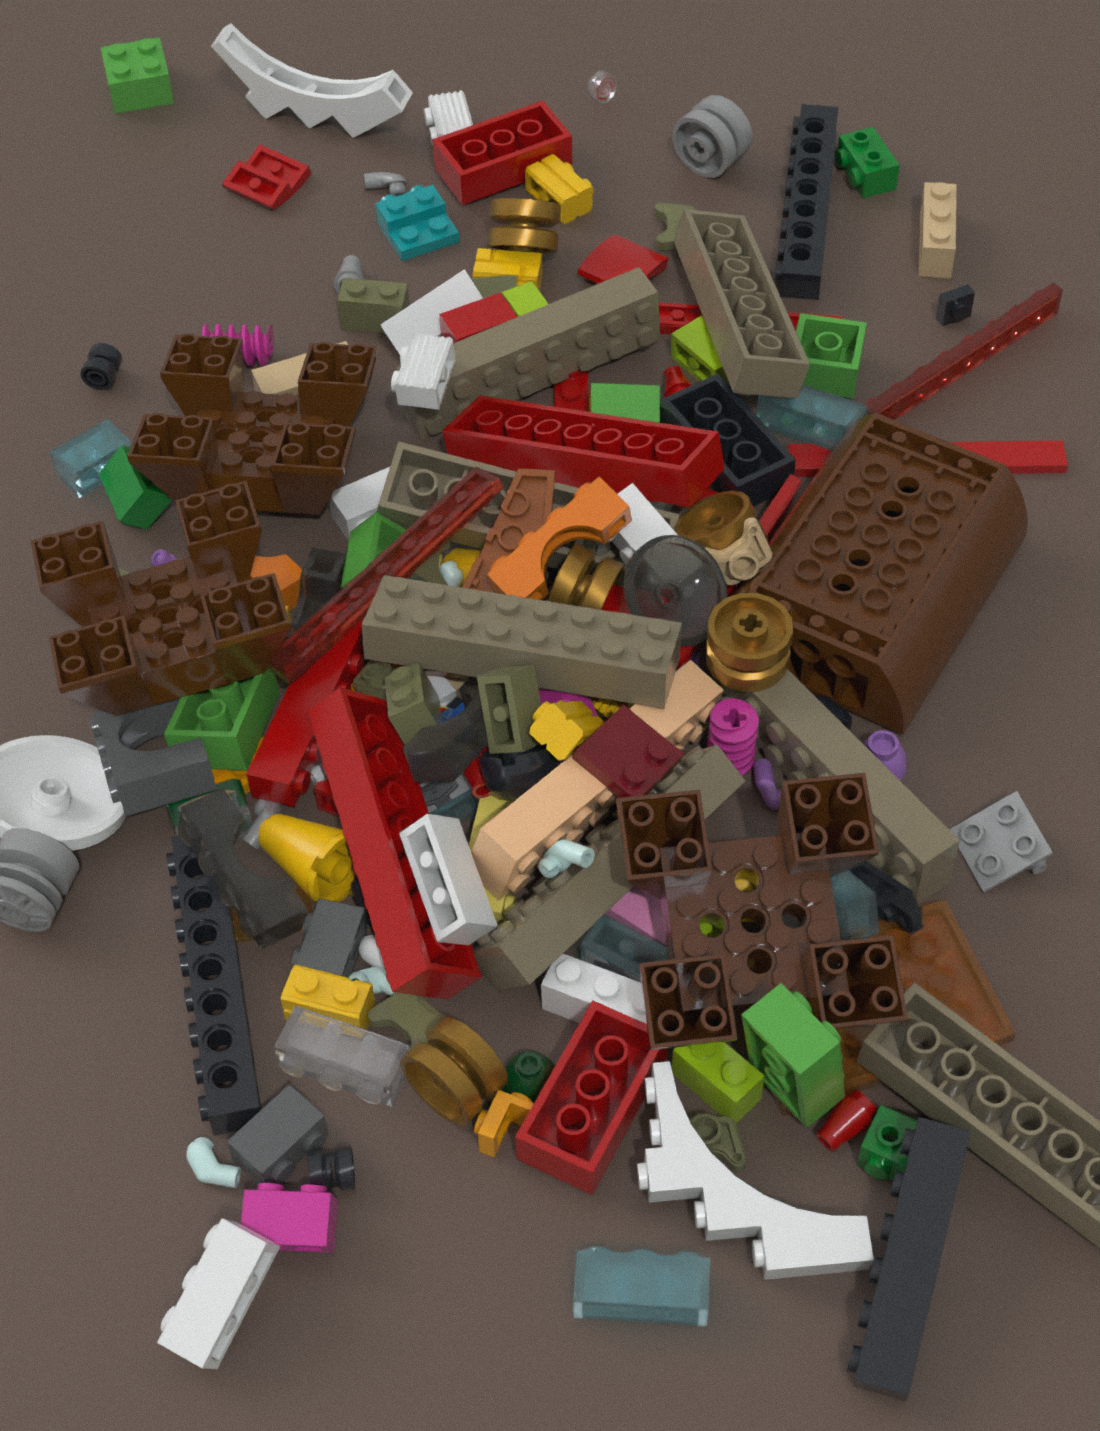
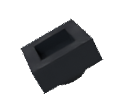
[936,284,975,326]

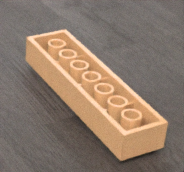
[471,660,724,900]

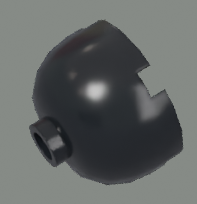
[478,744,557,802]

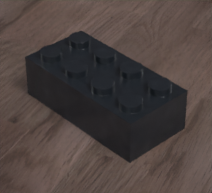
[660,374,796,507]

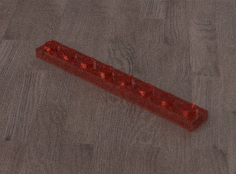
[861,282,1063,420]
[268,467,504,684]

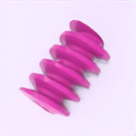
[202,323,274,367]
[707,698,759,777]

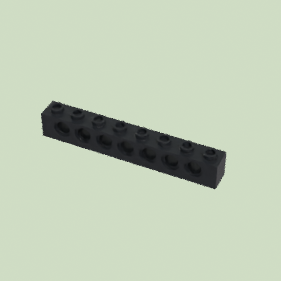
[775,104,838,300]
[166,829,262,1136]

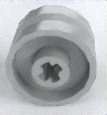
[672,95,753,178]

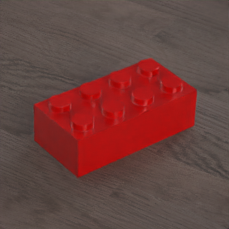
[432,100,572,205]
[515,1000,667,1195]

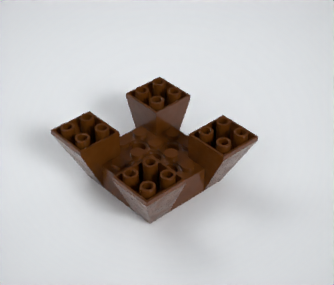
[127,333,378,515]
[31,480,291,716]
[616,773,908,1050]

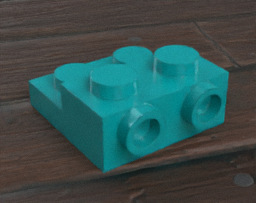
[375,185,460,261]

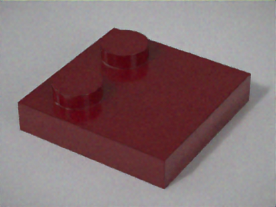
[572,704,684,798]

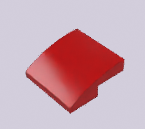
[222,144,312,210]
[577,234,669,284]

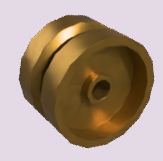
[487,198,561,254]
[675,491,768,581]
[547,543,625,610]
[706,593,793,692]
[400,1017,508,1127]

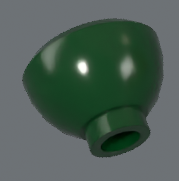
[502,1051,555,1103]

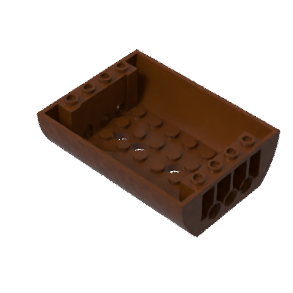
[704,412,1028,735]

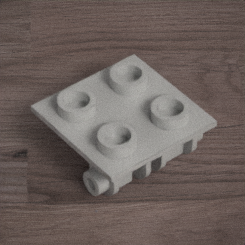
[949,791,1053,893]

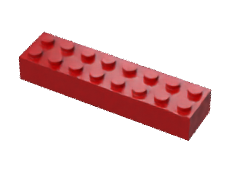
[442,395,725,507]
[308,687,482,1000]

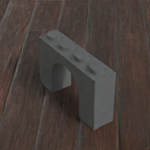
[89,698,217,816]

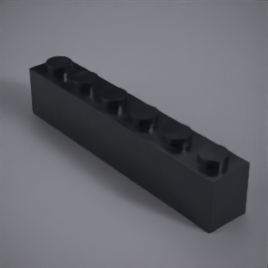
[847,1117,971,1402]

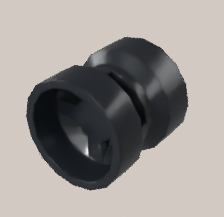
[80,343,123,390]
[308,1146,355,1191]

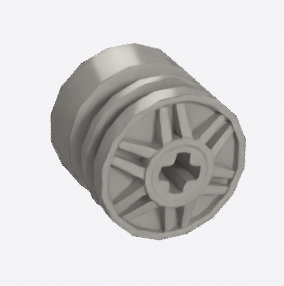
[0,828,80,932]

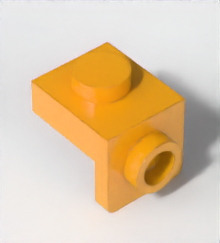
[474,1090,534,1158]

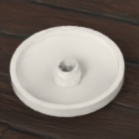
[0,735,126,851]

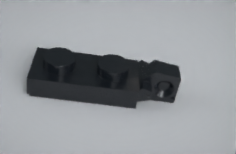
[832,861,924,934]

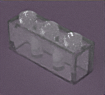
[274,1005,410,1107]

